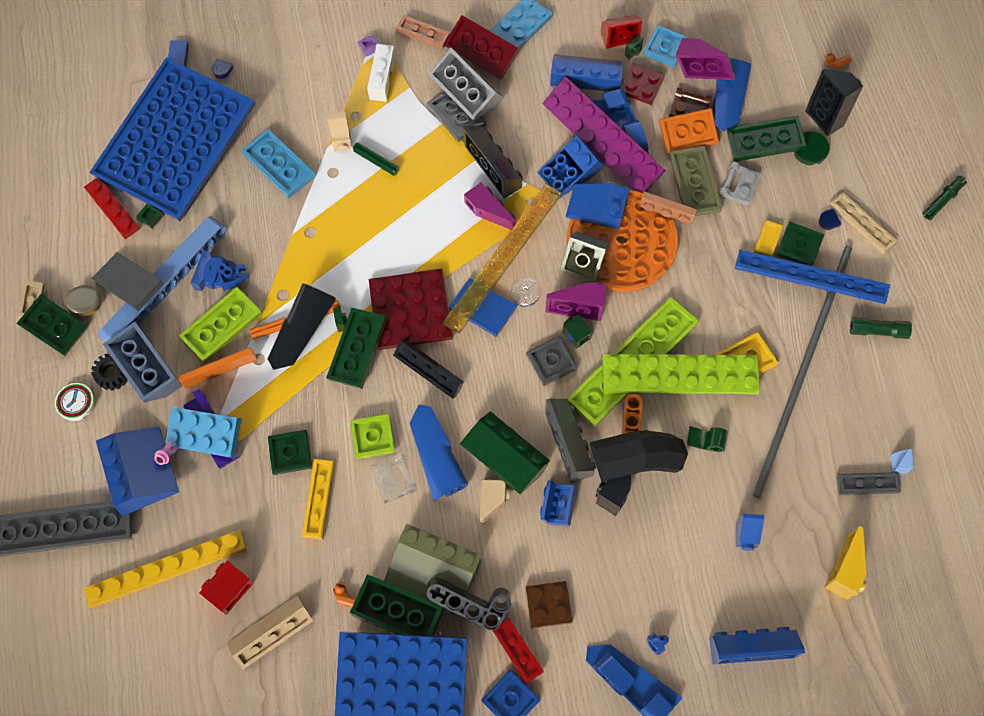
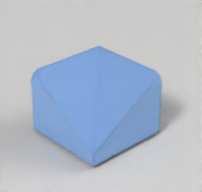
[891,449,914,474]

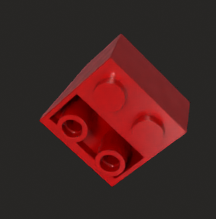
[199,560,254,615]

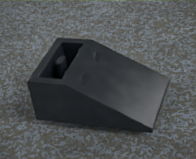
[595,475,631,516]

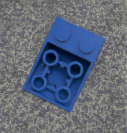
[537,135,605,199]

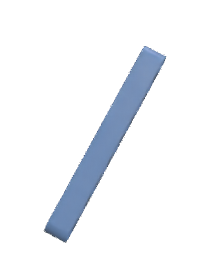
[98,216,226,342]

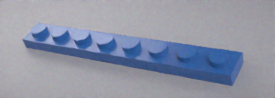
[735,250,890,304]

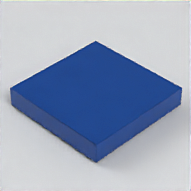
[481,669,541,716]

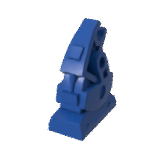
[191,250,249,291]

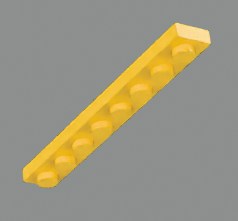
[84,530,247,608]

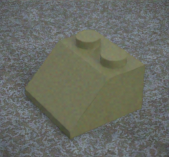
[560,231,610,283]

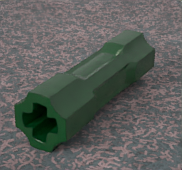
[850,317,912,339]

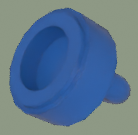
[647,633,669,655]

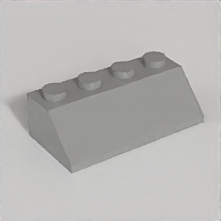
[428,48,504,120]

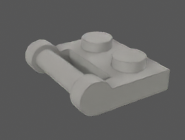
[718,162,761,206]

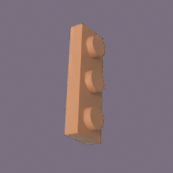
[396,15,450,49]
[640,191,697,224]

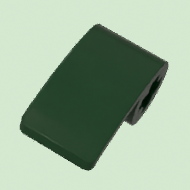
[687,426,728,452]

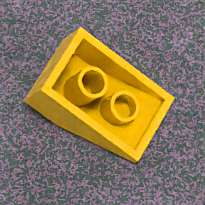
[825,526,867,600]

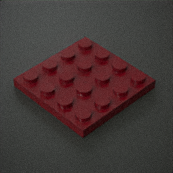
[368,268,453,350]

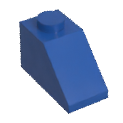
[736,514,764,551]

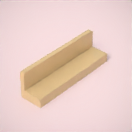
[227,596,313,670]

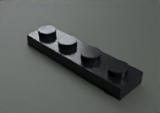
[393,339,464,399]

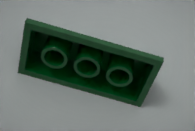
[460,411,550,494]

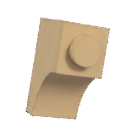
[328,111,352,151]

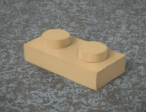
[18,281,45,318]

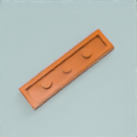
[178,347,257,389]

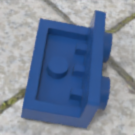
[540,481,577,526]

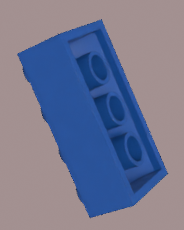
[550,55,623,92]
[709,627,805,665]

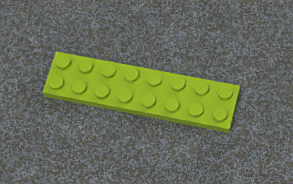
[567,297,699,427]
[602,354,760,394]

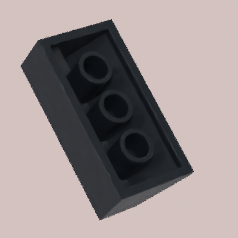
[805,69,863,136]
[463,126,523,198]

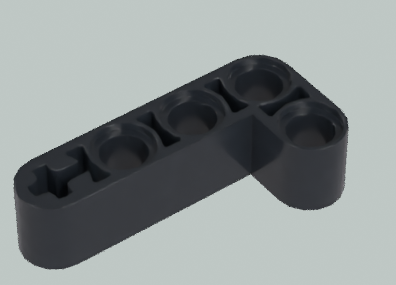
[427,577,511,630]

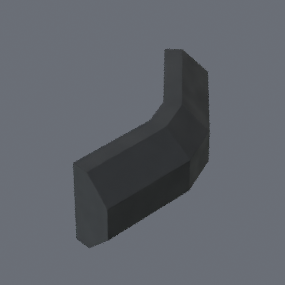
[589,430,688,482]

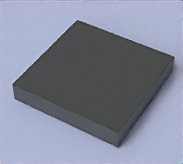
[526,336,578,386]

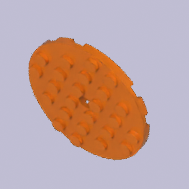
[566,190,678,292]

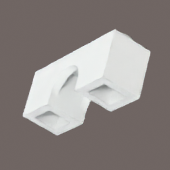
[367,44,396,102]

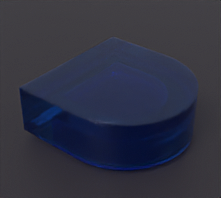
[212,59,233,79]
[818,208,841,230]

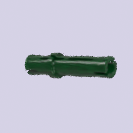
[922,176,967,220]

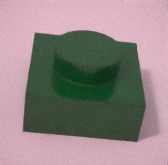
[625,35,643,60]
[136,204,163,229]
[333,306,347,332]

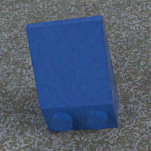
[566,183,629,230]

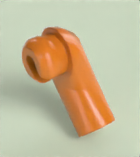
[825,53,852,68]
[333,582,356,608]

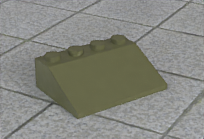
[384,524,482,616]

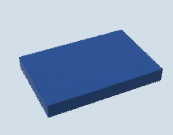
[449,278,517,337]

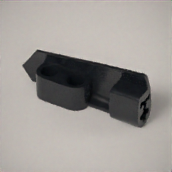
[267,283,336,370]

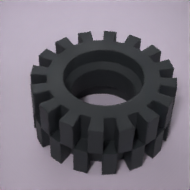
[91,353,128,391]

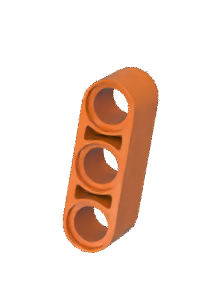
[621,394,643,434]

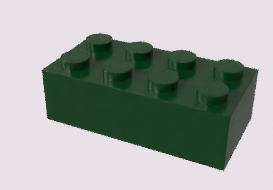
[350,574,445,636]

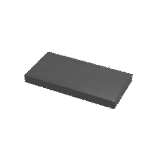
[91,252,164,311]

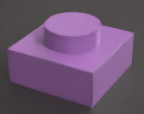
[357,35,379,57]

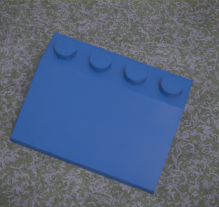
[96,427,180,516]

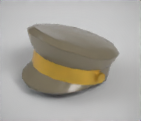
[65,285,101,320]

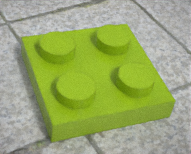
[350,414,395,460]

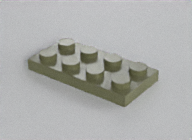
[669,146,722,216]

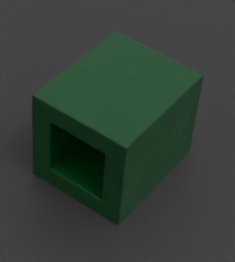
[563,315,592,349]

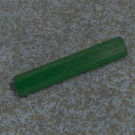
[352,142,399,176]

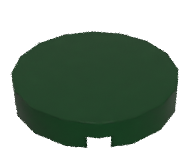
[794,131,830,165]

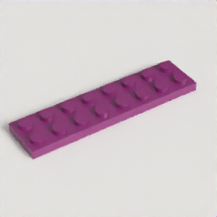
[542,76,666,193]

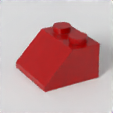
[601,15,642,49]

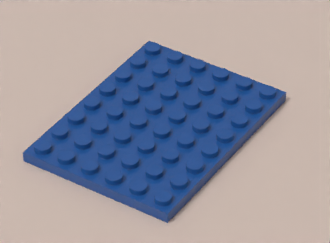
[89,57,256,221]

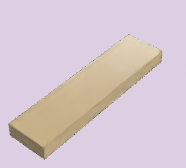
[829,192,898,255]

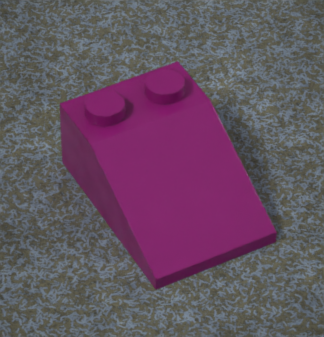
[676,38,735,80]
[545,282,607,321]

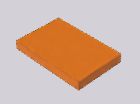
[659,108,719,155]

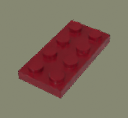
[444,15,520,80]

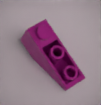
[464,182,516,231]

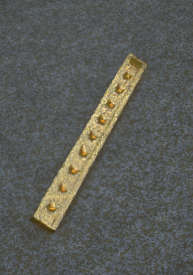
[443,184,561,334]

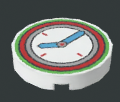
[55,383,95,421]

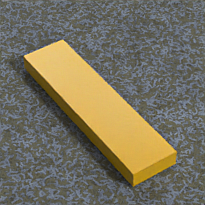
[302,459,335,540]

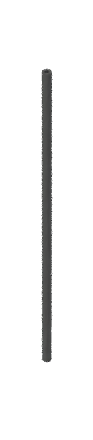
[753,246,852,498]

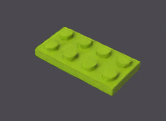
[179,287,262,363]

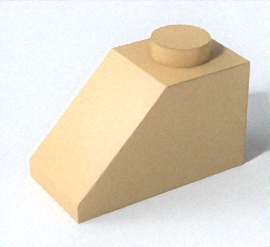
[479,480,509,524]

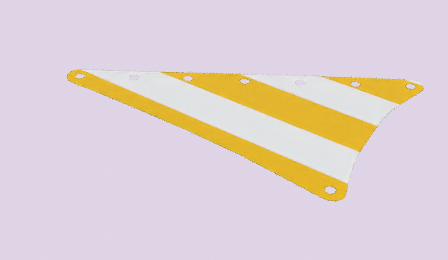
[220,53,550,441]

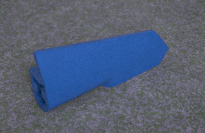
[713,58,751,132]
[593,89,650,155]
[410,404,468,501]
[586,644,682,716]

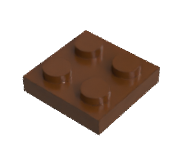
[525,581,572,629]

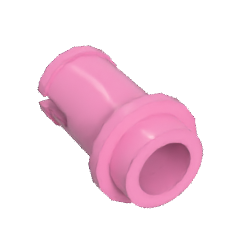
[154,441,178,465]

